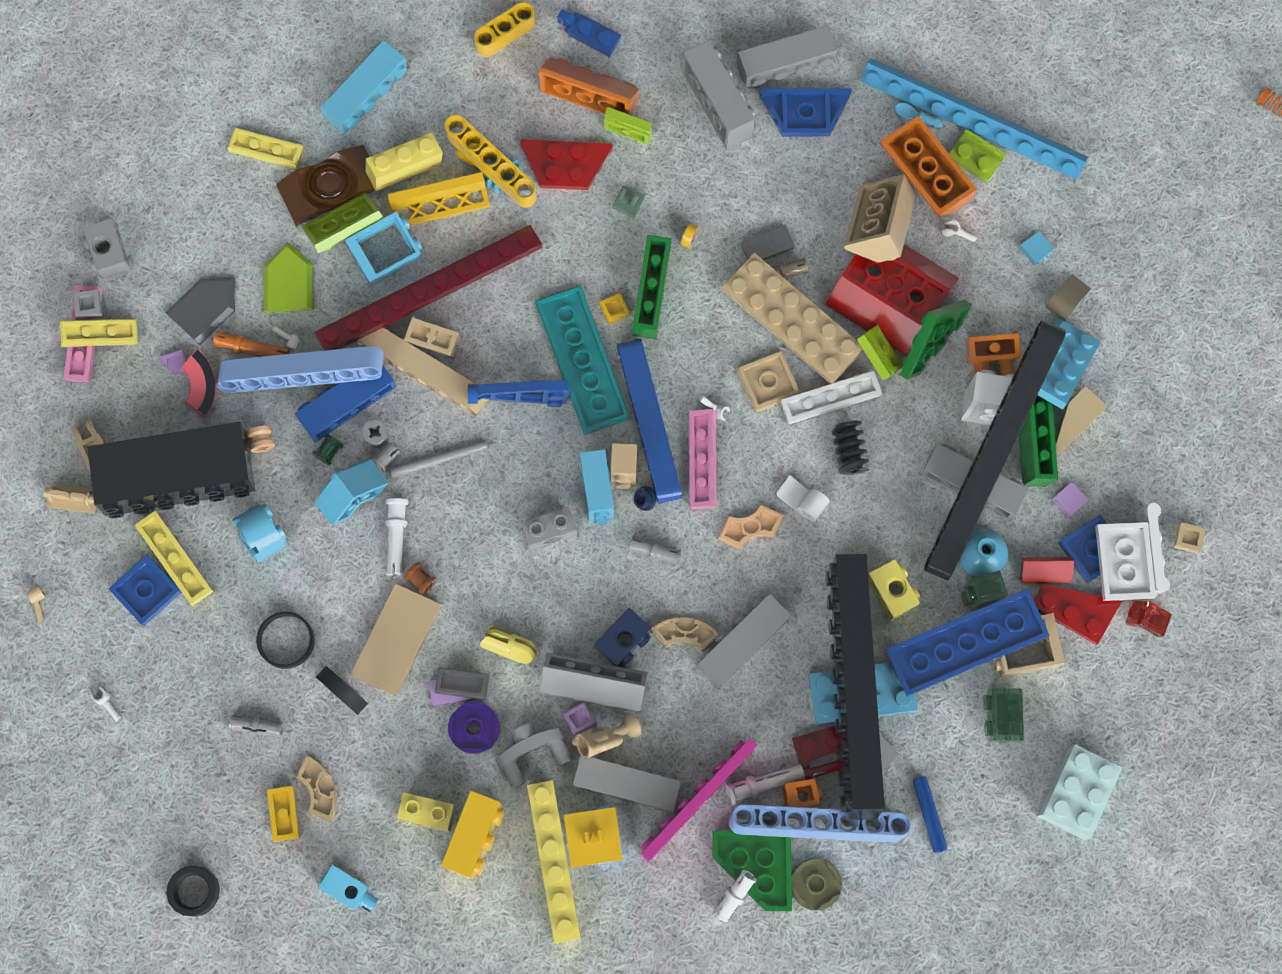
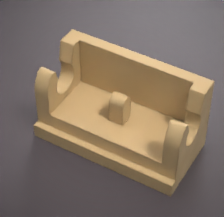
[404,317,461,357]

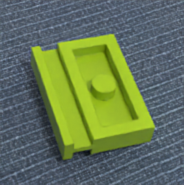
[604,107,652,145]
[949,129,1006,183]
[857,325,903,381]

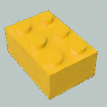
[441,791,505,879]

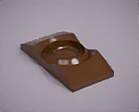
[276,145,375,226]

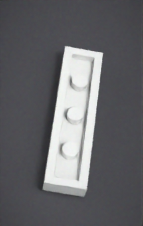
[780,371,882,425]

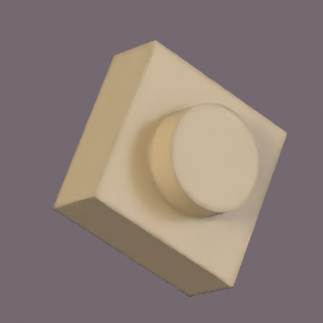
[1173,522,1206,554]

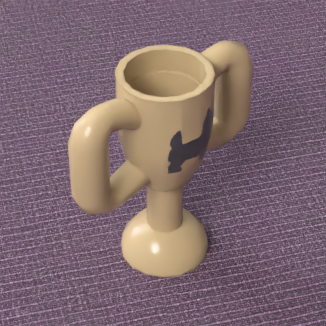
[572,713,642,758]

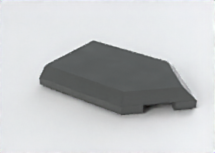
[165,278,235,345]

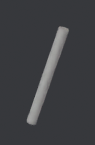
[390,440,488,478]

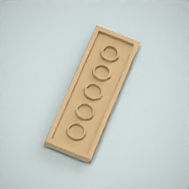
[721,253,863,385]

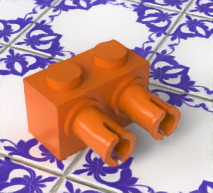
[965,333,1021,376]

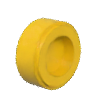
[680,223,699,248]

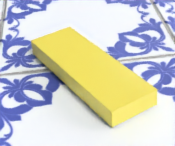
[227,127,304,169]
[59,319,138,347]

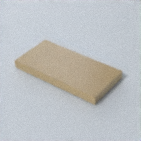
[350,583,442,697]

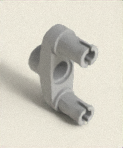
[496,723,573,789]

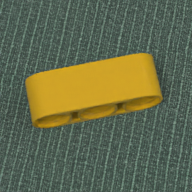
[474,2,535,56]

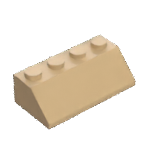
[844,174,915,263]

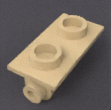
[44,483,97,514]

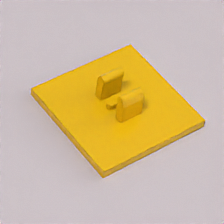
[564,807,623,868]

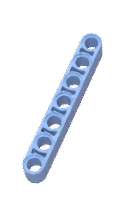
[217,346,384,393]
[728,805,911,842]

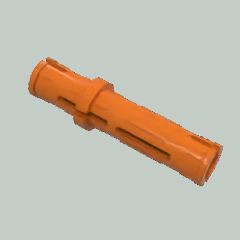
[213,331,289,357]

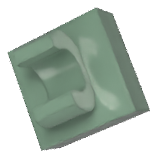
[612,185,645,218]

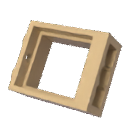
[993,613,1065,677]

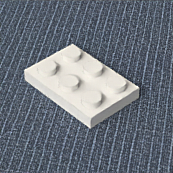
[1095,522,1156,601]

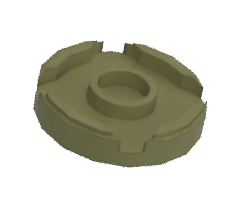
[792,858,842,910]

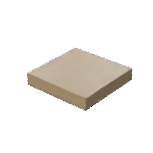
[736,350,801,413]

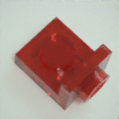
[1126,601,1172,637]

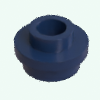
[634,486,656,511]

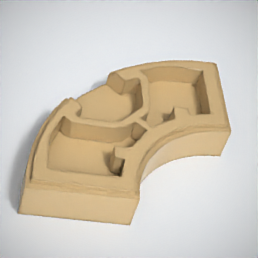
[651,617,721,652]
[295,754,337,823]

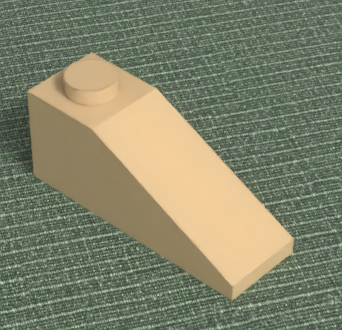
[1055,386,1108,457]

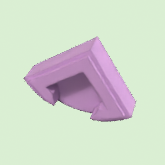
[159,349,187,374]

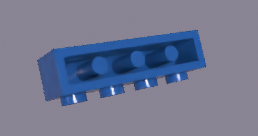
[295,366,397,443]

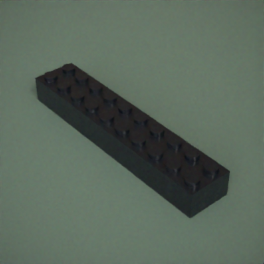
[825,554,885,820]

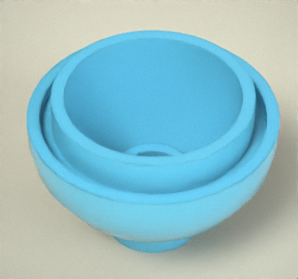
[959,528,1008,578]

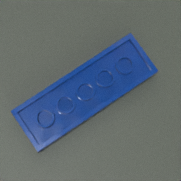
[886,589,1050,697]

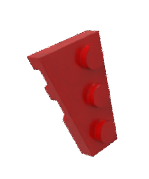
[1034,584,1122,645]

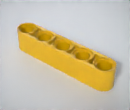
[445,115,537,208]

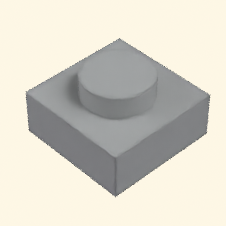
[73,289,102,319]

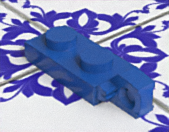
[557,9,621,57]

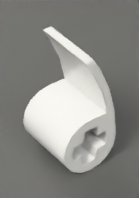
[776,475,830,522]

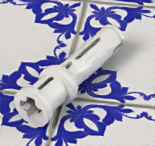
[385,498,408,576]
[725,764,805,805]

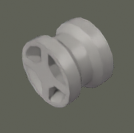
[362,420,389,448]

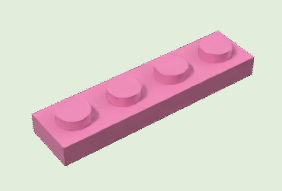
[63,285,103,383]
[689,409,717,510]

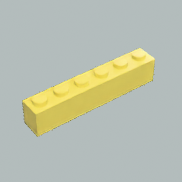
[527,780,581,944]

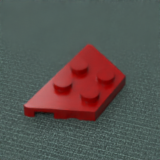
[520,139,613,190]

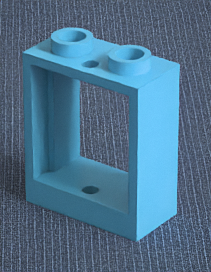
[345,212,423,286]
[580,449,614,525]

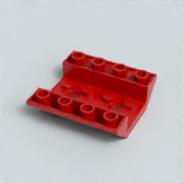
[825,244,959,356]

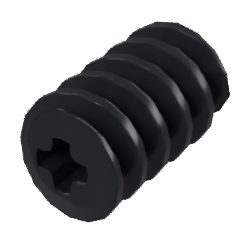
[832,420,870,475]

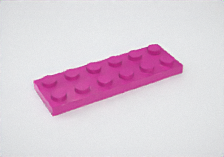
[640,738,757,863]

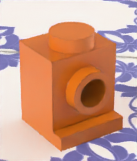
[782,779,823,808]

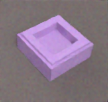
[1052,482,1089,517]
[562,701,597,736]

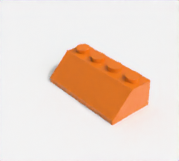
[539,57,639,115]
[880,116,977,217]

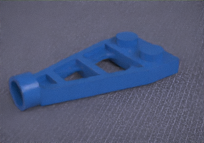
[468,380,569,407]

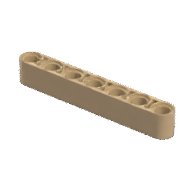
[342,308,487,416]

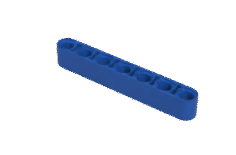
[617,338,683,504]

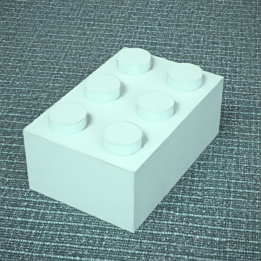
[1037,744,1122,840]

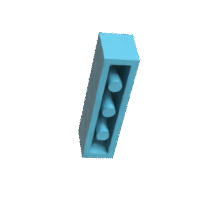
[320,40,407,134]

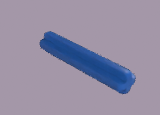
[913,776,948,853]

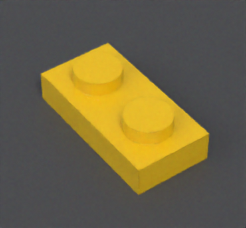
[267,786,300,842]

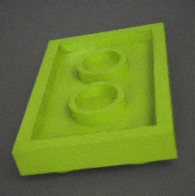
[302,193,383,253]

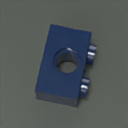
[594,608,652,667]

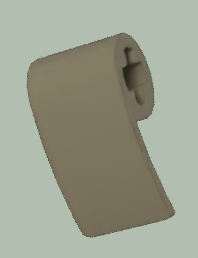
[1046,274,1091,320]

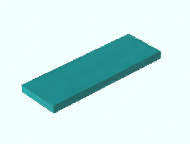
[535,285,631,435]

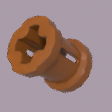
[403,562,437,595]

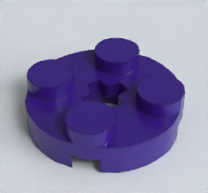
[448,702,500,754]

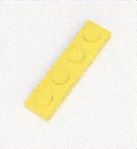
[135,511,214,606]

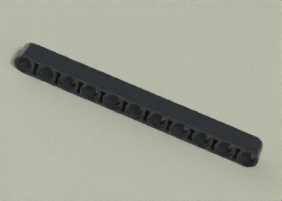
[924,320,1066,581]

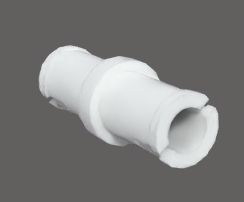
[714,870,756,922]

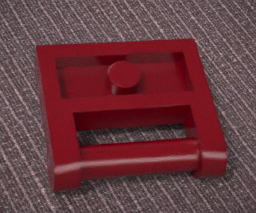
[792,726,842,780]

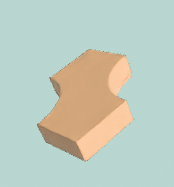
[718,504,784,550]

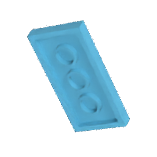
[1038,317,1101,409]
[808,662,918,725]

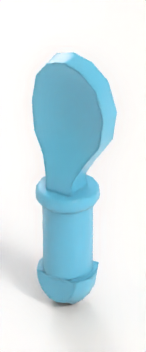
[894,103,942,129]

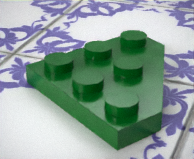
[900,300,972,380]
[712,831,792,911]

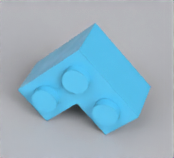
[315,459,389,526]

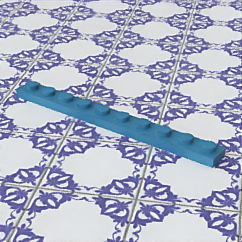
[860,58,1088,180]

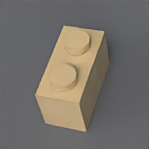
[611,443,637,489]

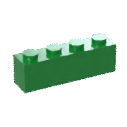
[632,235,672,340]
[1019,395,1059,487]

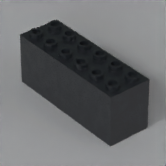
[87,422,256,519]

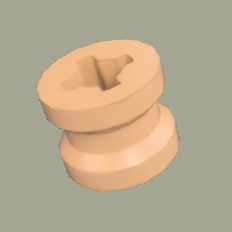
[246,425,275,453]

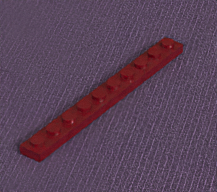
[314,225,542,351]

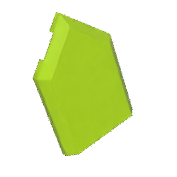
[263,242,313,313]

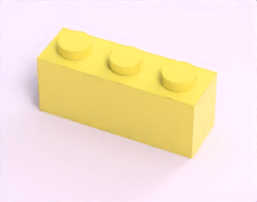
[366,133,443,192]

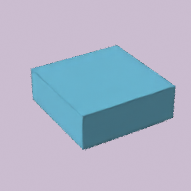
[1019,231,1054,265]

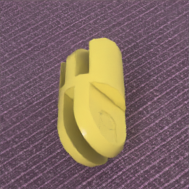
[480,625,537,664]

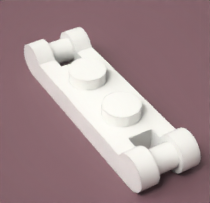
[1136,503,1170,595]

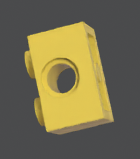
[868,560,921,621]
[397,792,456,832]

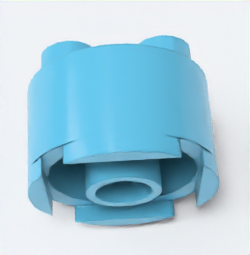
[232,504,286,563]

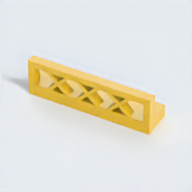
[388,172,490,229]

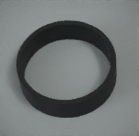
[256,611,315,669]
[316,666,368,715]

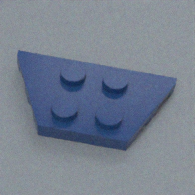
[759,88,852,137]

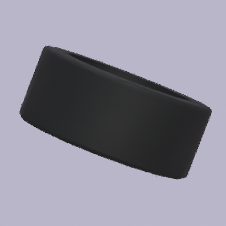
[166,866,220,917]

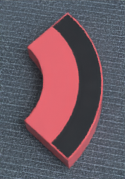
[180,349,216,418]

